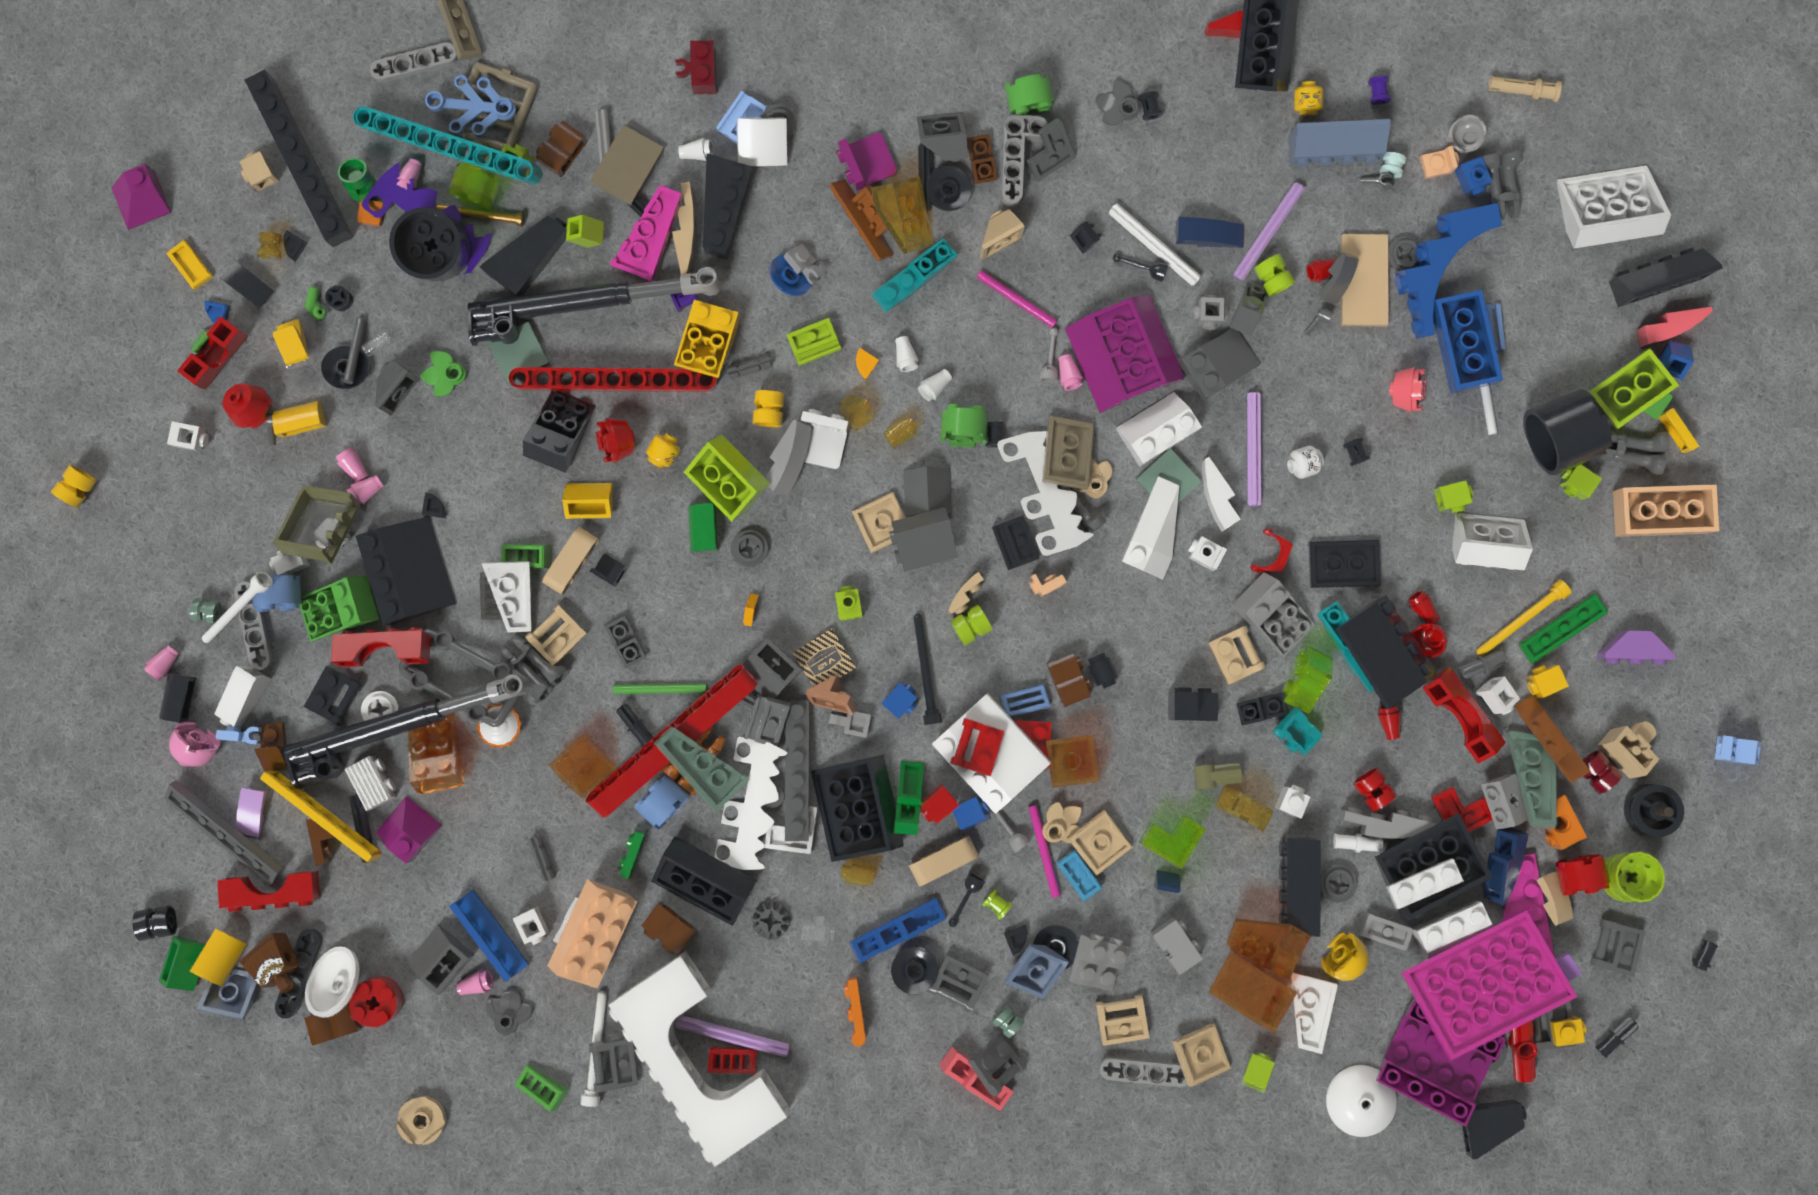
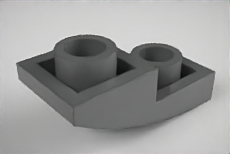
[1319,253,1359,303]
[604,614,646,668]

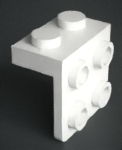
[801,409,849,469]

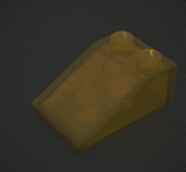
[871,176,934,254]

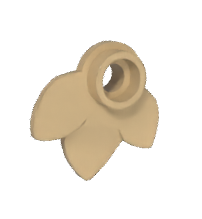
[1071,458,1112,498]
[1042,802,1081,843]

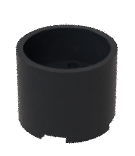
[389,207,471,282]
[1523,389,1612,475]

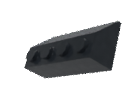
[1235,0,1299,92]
[1609,248,1723,308]
[651,836,757,926]
[1278,837,1321,937]

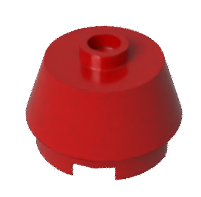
[222,383,272,429]
[596,418,635,463]

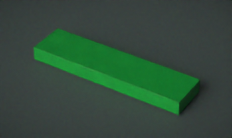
[1518,593,1609,664]

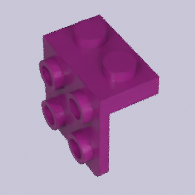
[836,133,897,191]

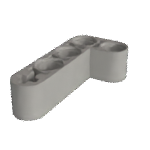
[1001,115,1048,209]

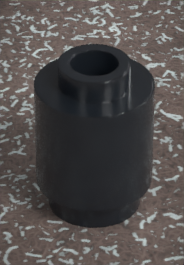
[1088,652,1119,689]

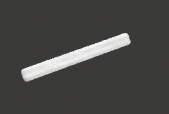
[1109,204,1201,286]

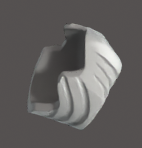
[1446,114,1488,153]

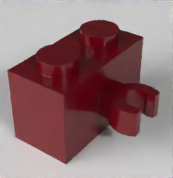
[675,40,717,94]

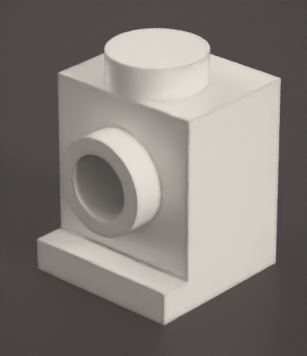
[167,421,209,452]
[1188,536,1227,571]
[269,551,310,575]
[1476,677,1520,715]
[513,907,549,945]

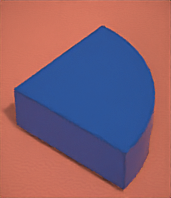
[205,300,230,323]

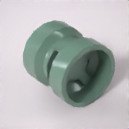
[190,598,222,624]
[991,1005,1024,1038]

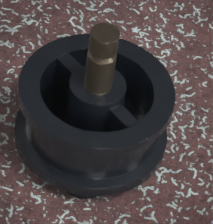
[1624,784,1684,837]

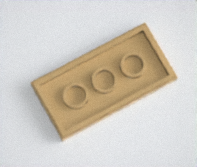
[1341,234,1388,327]

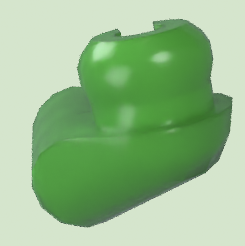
[305,287,326,320]

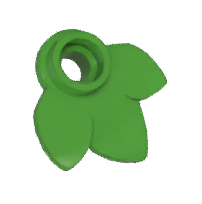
[420,351,466,397]

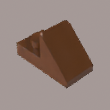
[255,722,288,771]
[306,819,335,866]

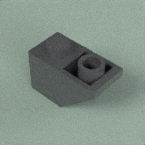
[1230,283,1268,336]

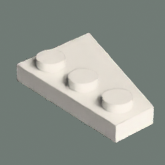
[481,561,531,632]
[1291,972,1338,1054]

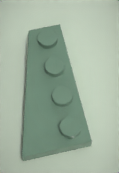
[654,727,750,812]
[1506,731,1557,828]

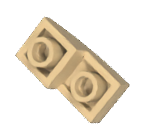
[948,572,984,616]
[1537,871,1573,926]

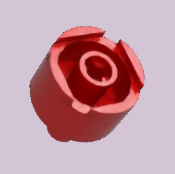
[1555,854,1610,896]
[349,976,404,1027]

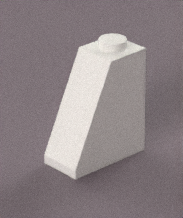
[214,666,272,727]

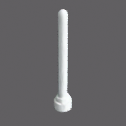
[202,571,273,643]
[580,990,607,1107]

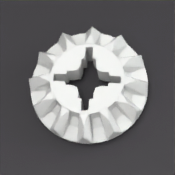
[361,691,399,721]

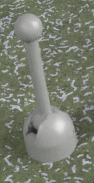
[1039,328,1058,383]
[991,810,1030,853]

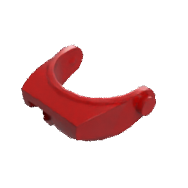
[1250,528,1293,573]

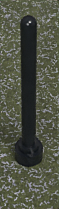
[913,614,942,725]

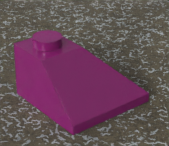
[111,164,171,230]
[376,796,442,864]

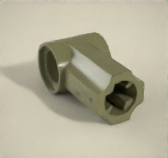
[1194,763,1242,789]

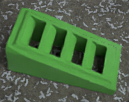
[501,544,551,569]
[515,1064,569,1112]

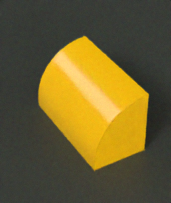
[272,400,327,438]
[562,483,613,519]
[190,928,247,986]

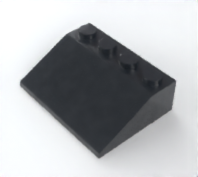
[355,517,456,626]
[1336,595,1436,710]
[811,754,904,862]
[1374,813,1492,920]

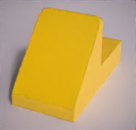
[272,319,309,366]

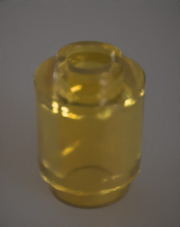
[883,416,918,449]
[840,860,875,887]

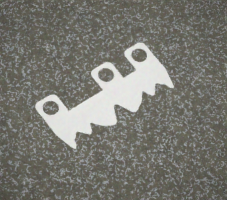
[997,431,1094,556]
[714,737,787,870]

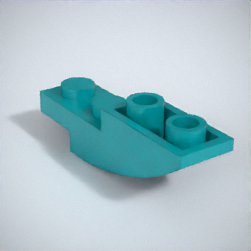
[872,238,958,313]
[1317,601,1374,693]

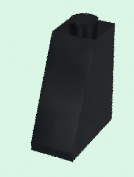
[1462,1099,1527,1159]

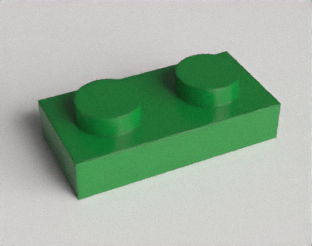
[618,830,647,879]

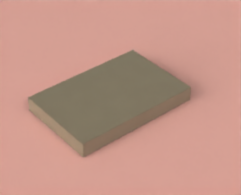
[590,125,664,205]
[1042,415,1094,490]

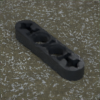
[275,928,322,1019]

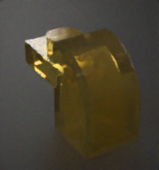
[1215,786,1274,832]

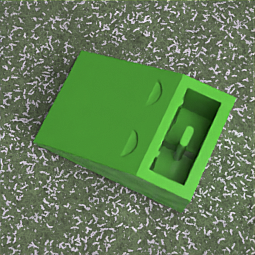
[300,575,379,642]

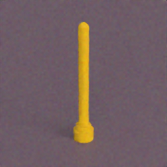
[1476,579,1572,656]

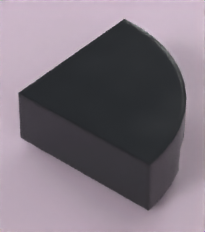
[283,230,308,262]
[422,492,446,519]
[1004,925,1027,955]

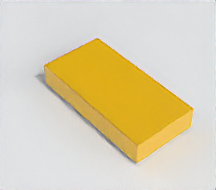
[166,239,213,290]
[1659,408,1699,453]

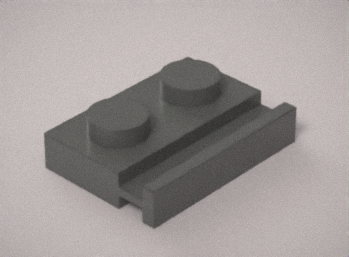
[744,694,790,746]

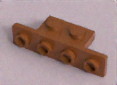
[829,180,895,261]
[1514,696,1590,783]

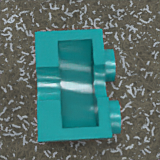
[1272,707,1323,756]

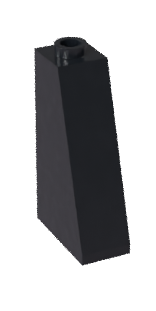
[479,216,567,296]

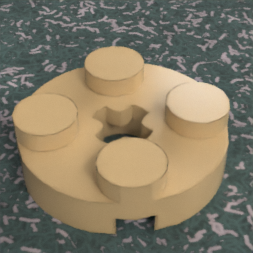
[397,1095,447,1145]

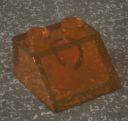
[548,733,618,799]
[1046,735,1101,788]

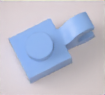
[216,726,263,745]

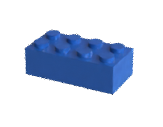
[1433,290,1503,394]

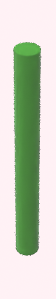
[613,683,707,694]

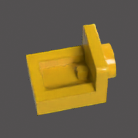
[1550,1015,1586,1047]

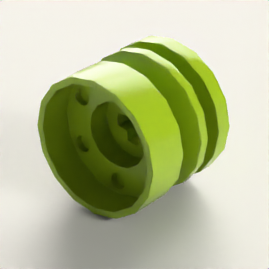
[1604,852,1665,903]

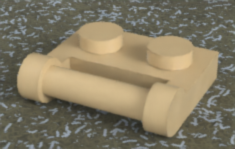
[525,604,588,666]
[1208,625,1266,685]
[1095,995,1149,1046]

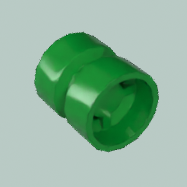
[337,158,376,201]

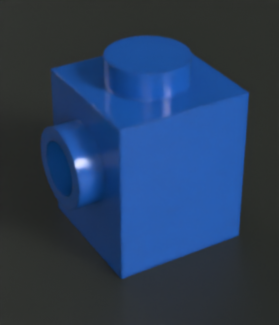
[1455,156,1492,196]
[1659,340,1694,380]
[881,682,917,719]
[953,797,992,830]

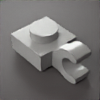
[783,243,824,285]
[829,712,871,738]

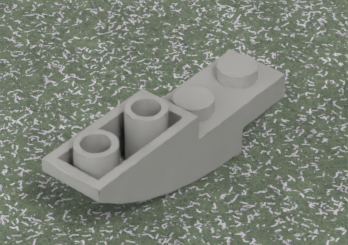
[1339,807,1436,838]

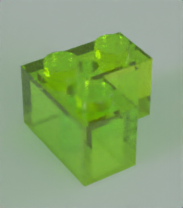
[1282,645,1333,714]
[1138,815,1206,869]

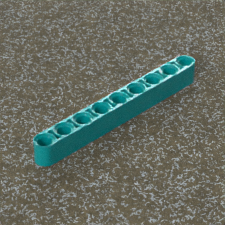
[353,106,543,185]

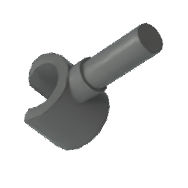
[1360,172,1394,190]
[1304,308,1333,335]
[262,413,275,446]

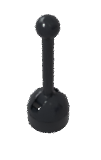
[1113,253,1168,282]
[948,873,985,927]

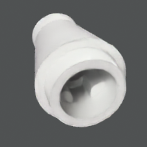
[678,138,714,161]
[895,336,919,372]
[918,369,952,401]

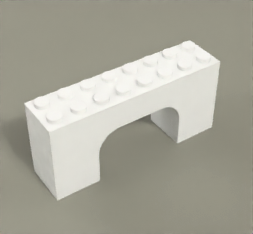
[609,951,790,1166]

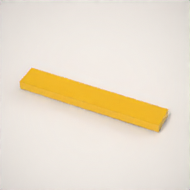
[260,770,382,863]

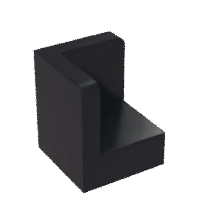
[589,554,628,587]

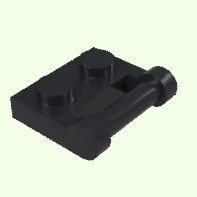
[304,666,363,726]

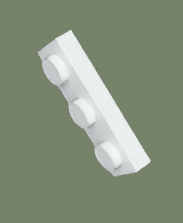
[1386,859,1463,909]

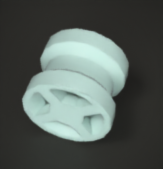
[1379,152,1406,178]

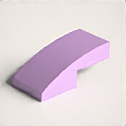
[236,787,267,837]

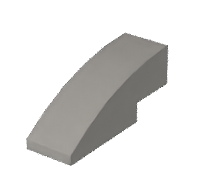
[765,419,811,496]

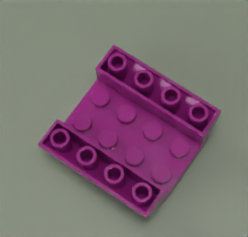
[1065,294,1185,413]
[1376,998,1506,1127]

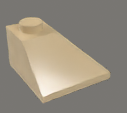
[980,209,1025,260]

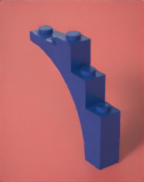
[1394,203,1502,338]

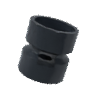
[132,905,178,941]

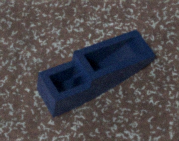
[1176,217,1244,248]
[1484,827,1529,905]

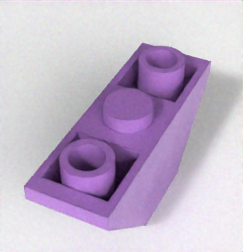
[1597,631,1675,665]

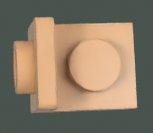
[1420,146,1459,179]
[1029,574,1067,598]

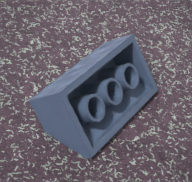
[1288,119,1391,167]

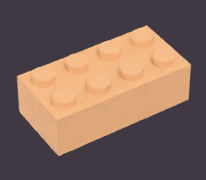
[1613,484,1719,537]
[547,879,637,988]

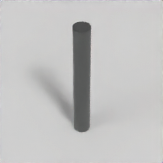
[343,318,366,384]

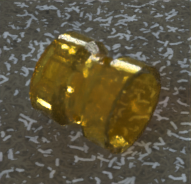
[257,232,283,260]

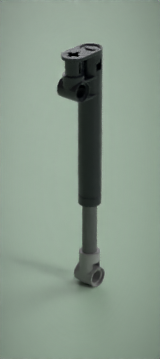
[467,267,721,346]
[284,675,530,790]

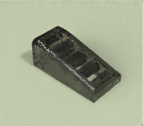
[480,572,503,620]

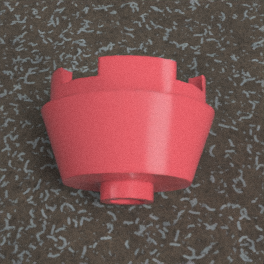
[1389,367,1426,413]

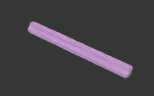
[1233,182,1305,281]
[1247,392,1262,506]
[675,1015,789,1057]

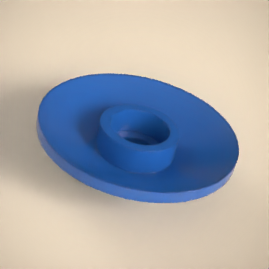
[769,254,811,296]

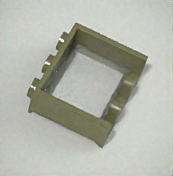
[273,485,361,564]

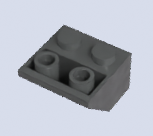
[743,637,802,699]
[408,925,475,995]

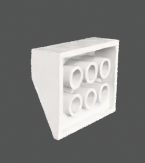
[1557,165,1671,249]
[932,693,1051,814]

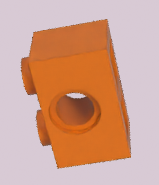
[1544,794,1587,850]

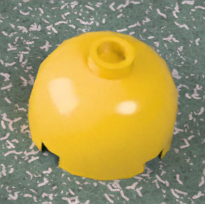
[1321,932,1369,981]

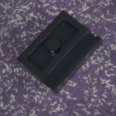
[992,515,1040,571]

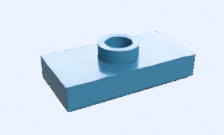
[1056,849,1102,902]

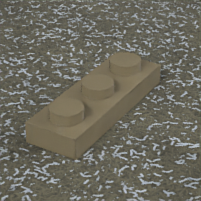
[437,0,482,60]

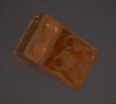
[408,713,464,795]
[1226,918,1311,981]
[1209,951,1297,1033]

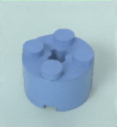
[252,575,302,612]
[634,775,690,831]

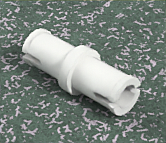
[1333,834,1383,853]

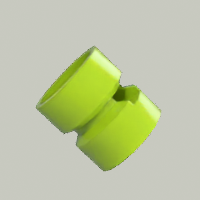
[1254,254,1296,297]
[950,605,993,646]

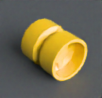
[752,390,785,428]
[51,464,97,508]

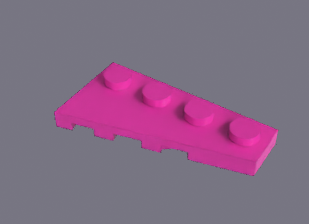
[609,185,683,281]

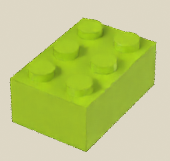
[1588,349,1679,429]
[684,434,770,522]

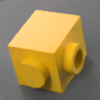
[1527,665,1569,698]

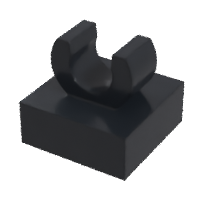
[1070,221,1102,254]

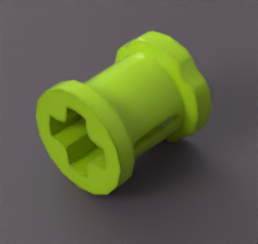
[981,888,1013,920]

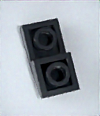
[220,261,274,309]
[1236,691,1289,726]

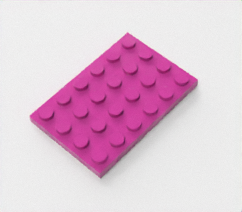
[1401,910,1577,1061]

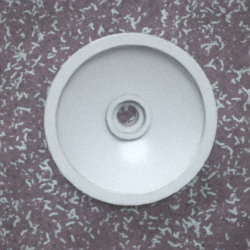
[305,947,360,1018]
[1326,1065,1397,1137]

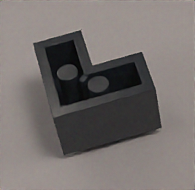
[1168,687,1218,721]

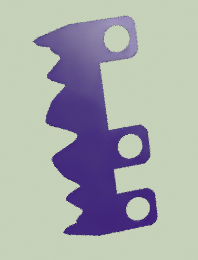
[362,163,492,276]

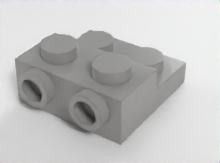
[1069,933,1129,991]

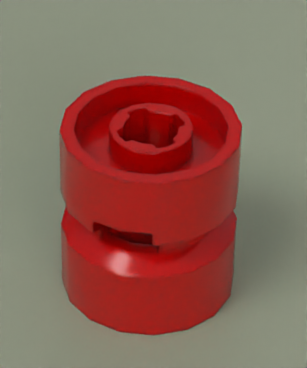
[1353,767,1397,811]

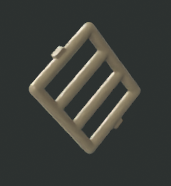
[448,62,538,151]

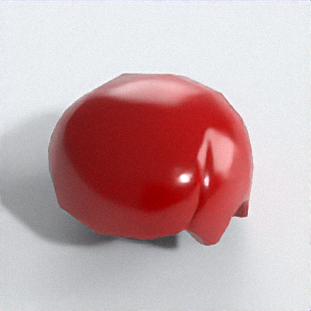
[1411,623,1448,658]

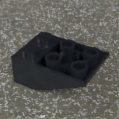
[523,391,595,473]

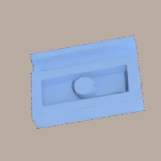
[716,91,766,143]

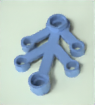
[425,75,516,138]

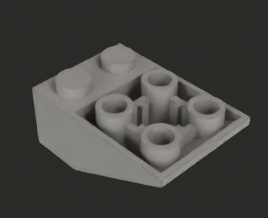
[1232,572,1315,658]

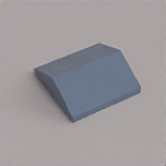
[1004,944,1069,999]
[197,969,258,1021]

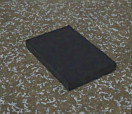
[1308,540,1381,588]

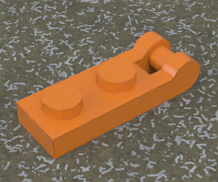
[844,976,866,1047]

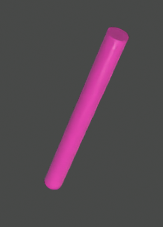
[976,270,1057,328]
[1028,805,1061,898]

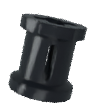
[1138,91,1163,121]
[985,421,1006,448]
[1343,437,1371,466]

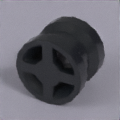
[325,285,353,311]

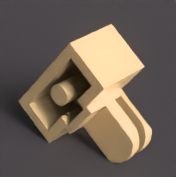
[1597,721,1659,779]

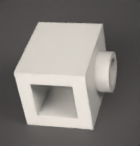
[1275,784,1310,818]

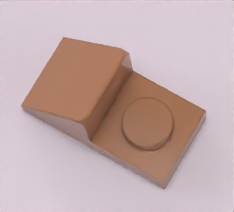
[806,676,857,715]

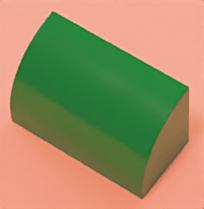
[688,503,718,553]
[159,936,206,991]

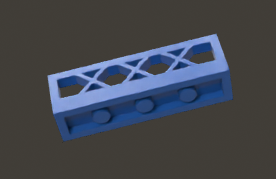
[449,889,529,982]

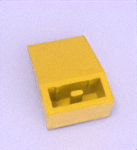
[674,300,740,378]

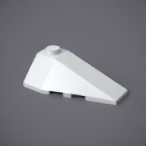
[1120,476,1179,580]

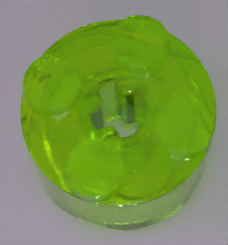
[448,162,502,211]

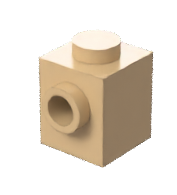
[239,151,279,191]

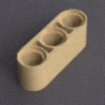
[542,527,599,595]
[908,835,979,887]

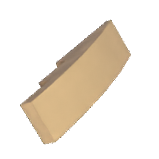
[672,182,696,275]

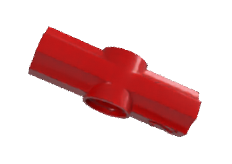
[1508,1020,1538,1083]

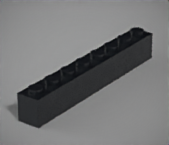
[244,69,353,247]

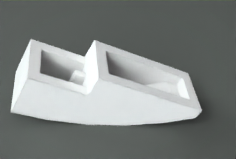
[1202,457,1240,531]

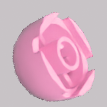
[169,722,220,767]

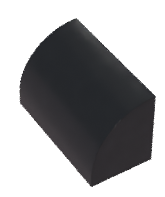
[159,672,196,723]

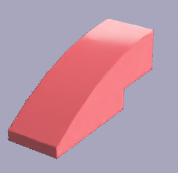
[1637,307,1713,348]
[939,1046,1014,1111]

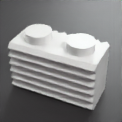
[345,756,396,811]

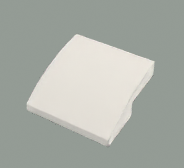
[737,117,787,166]

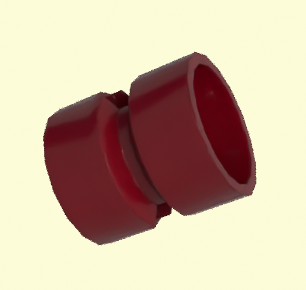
[1583,750,1623,794]

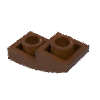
[967,134,998,184]

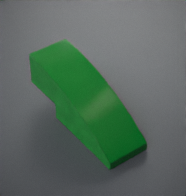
[894,761,924,835]

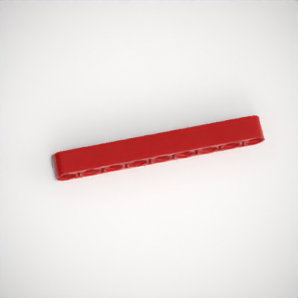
[508,367,718,392]
[586,664,758,818]

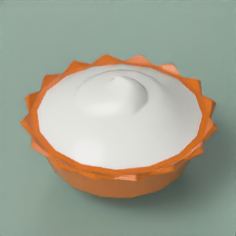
[476,703,522,749]

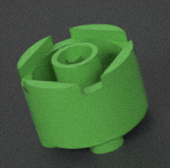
[1004,74,1055,115]
[940,404,988,447]

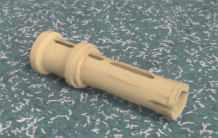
[1488,76,1562,102]

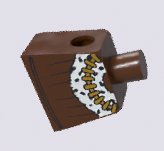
[239,933,299,993]

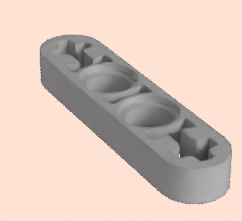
[370,42,458,83]
[234,582,273,670]
[1099,1057,1187,1087]

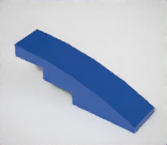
[849,898,946,963]

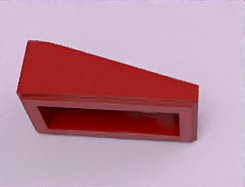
[707,1046,757,1074]

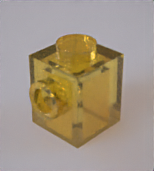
[839,395,874,433]

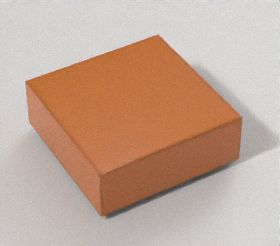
[357,200,384,227]

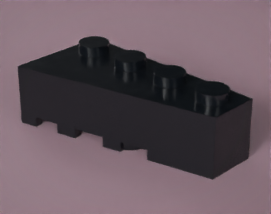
[703,154,753,259]

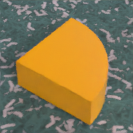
[856,348,879,380]
[743,593,759,627]

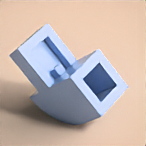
[1715,736,1762,766]

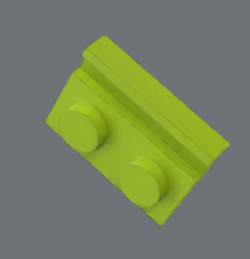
[786,318,842,367]

